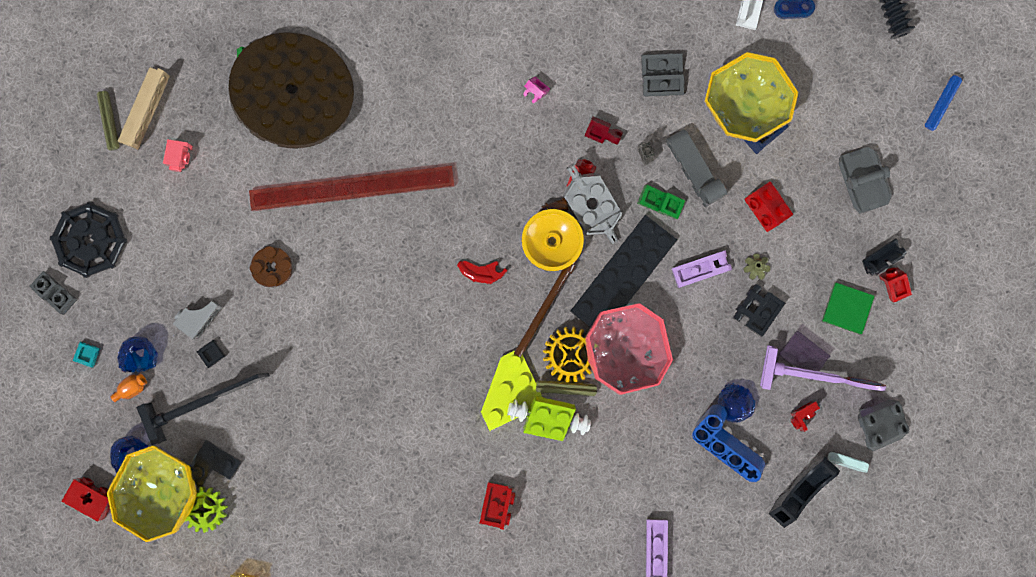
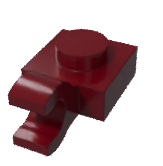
[584,116,623,145]

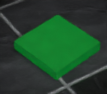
[822,282,875,335]

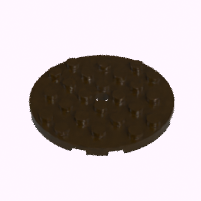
[228,32,354,149]

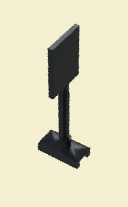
[136,373,270,445]

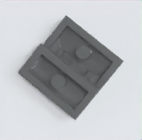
[641,53,684,97]

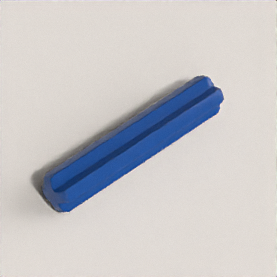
[925,75,962,131]

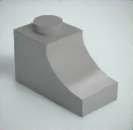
[173,301,222,340]

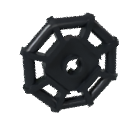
[49,201,127,278]

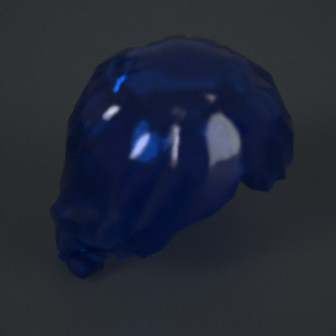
[117,336,158,373]
[718,383,756,423]
[110,436,148,473]

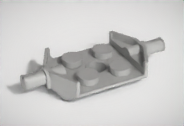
[563,164,622,244]

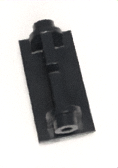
[862,239,907,276]

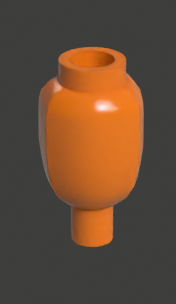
[110,374,147,402]

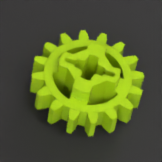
[184,487,228,533]

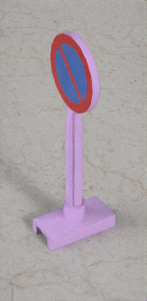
[760,345,886,391]

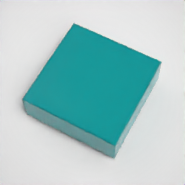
[73,341,101,368]

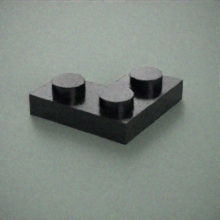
[190,440,242,487]

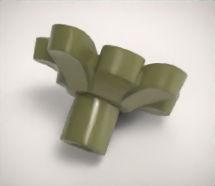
[744,254,770,280]

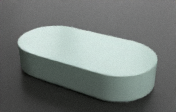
[827,452,869,473]

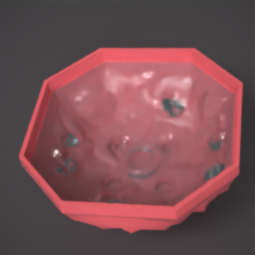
[586,303,673,395]

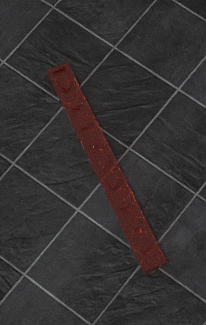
[249,166,454,211]

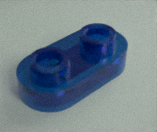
[774,0,815,19]

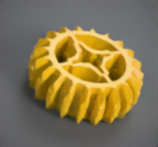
[543,327,595,382]

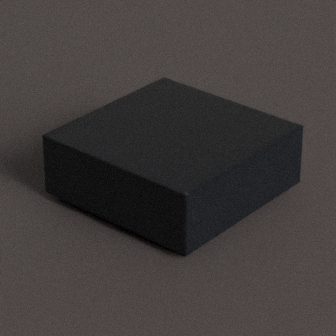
[196,340,226,368]

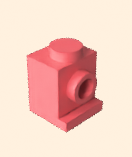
[163,139,193,172]

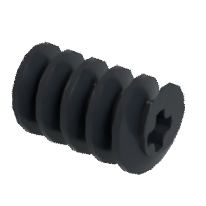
[879,0,916,40]

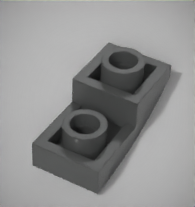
[29,271,77,315]

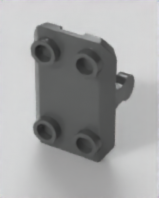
[839,147,892,214]
[858,399,909,451]

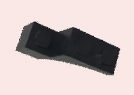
[769,456,840,528]

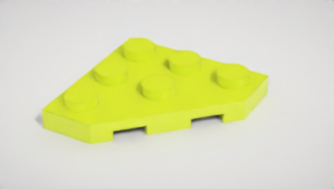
[481,351,542,431]

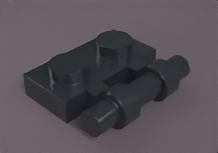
[733,284,786,337]

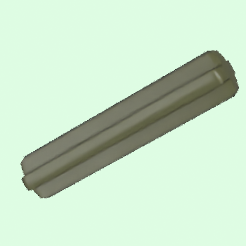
[97,91,119,151]
[536,380,597,396]

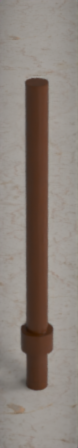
[514,251,582,358]

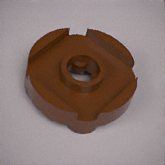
[250,246,292,288]

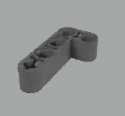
[666,129,727,207]

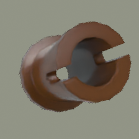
[541,198,569,211]

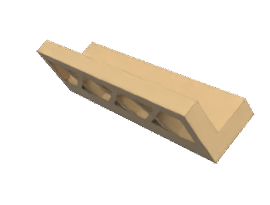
[118,67,170,150]

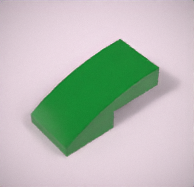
[637,185,685,219]

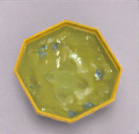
[704,52,798,142]
[107,446,197,542]

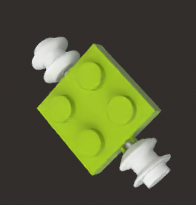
[507,396,591,441]

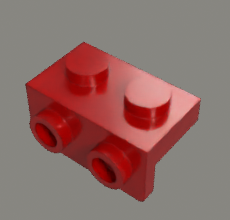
[744,181,794,232]
[479,482,515,530]

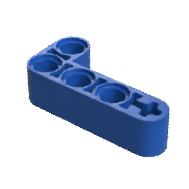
[692,404,765,482]

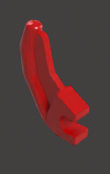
[457,261,508,284]

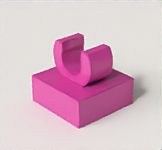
[523,77,550,103]

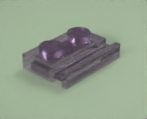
[778,331,831,380]

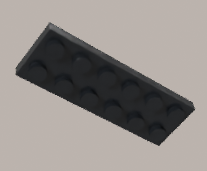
[570,215,678,328]

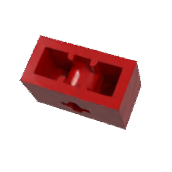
[61,477,110,522]

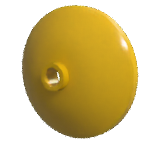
[522,209,584,271]

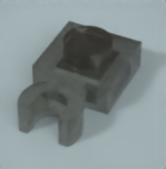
[637,141,655,166]

